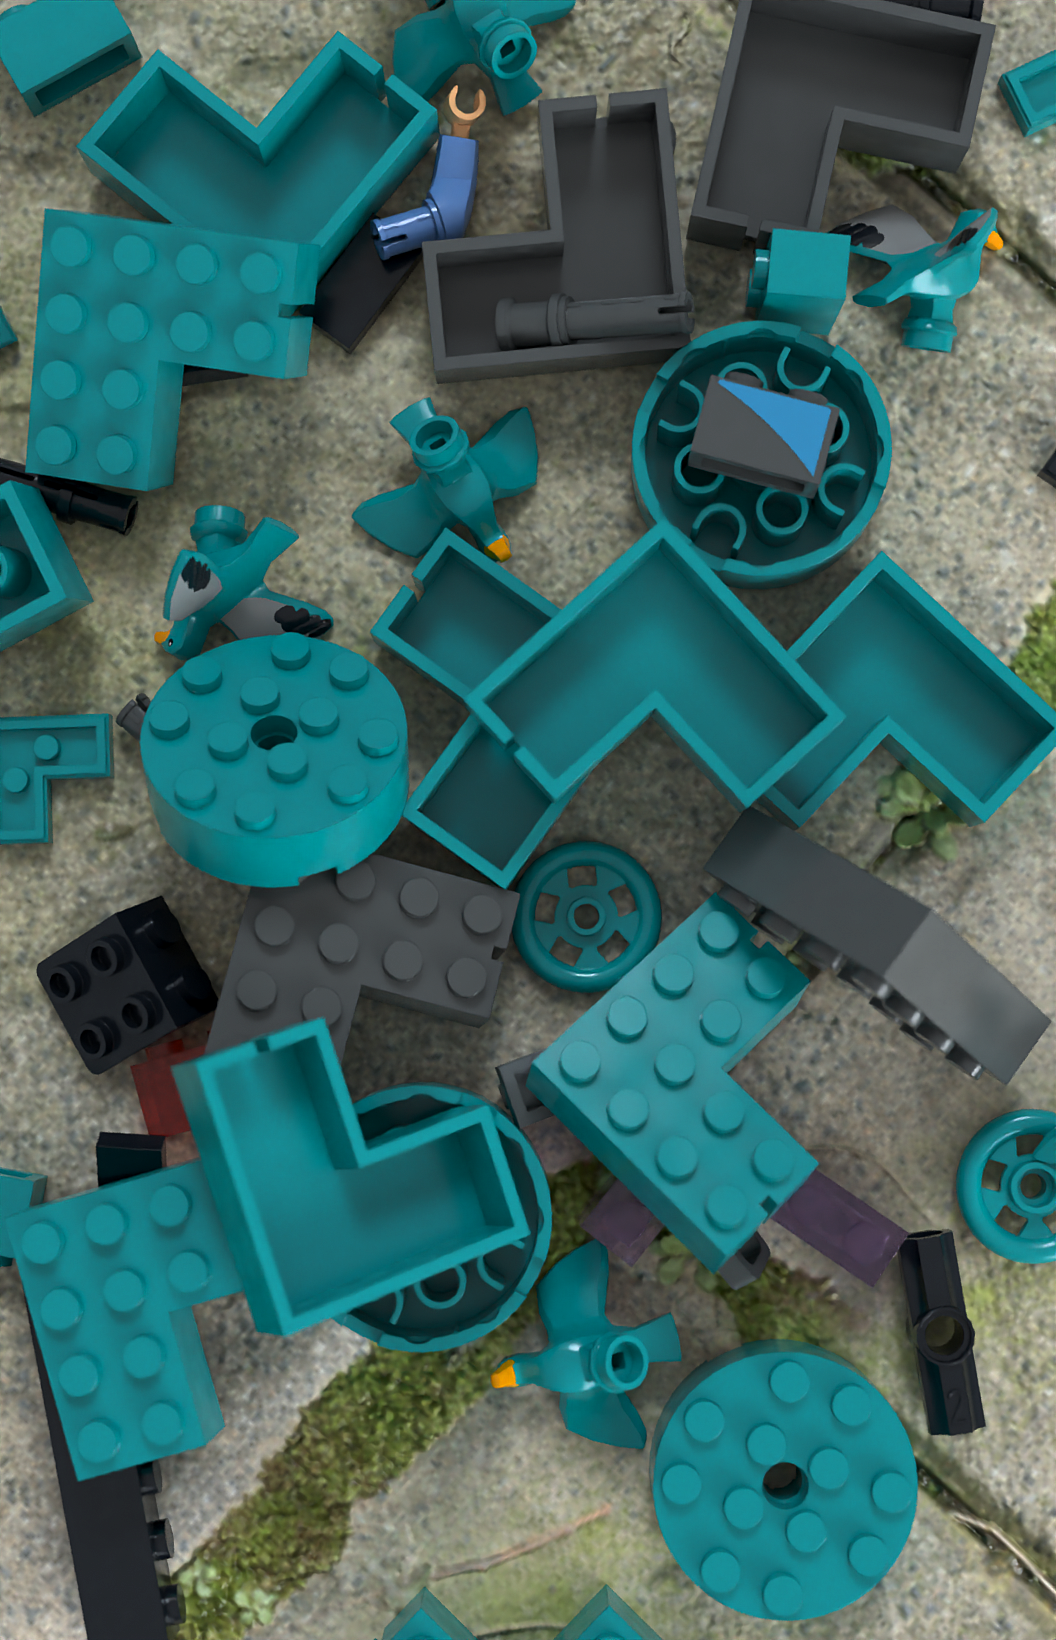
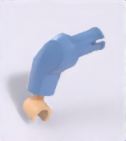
[370,85,486,260]

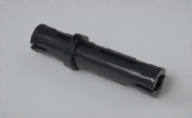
[0,458,138,536]

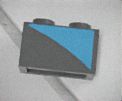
[688,372,840,499]

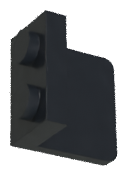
[36,895,219,1075]

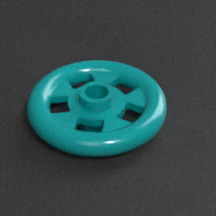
[511,841,662,993]
[956,1109,1056,1264]

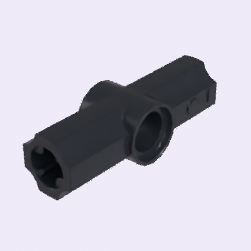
[895,1229,986,1436]

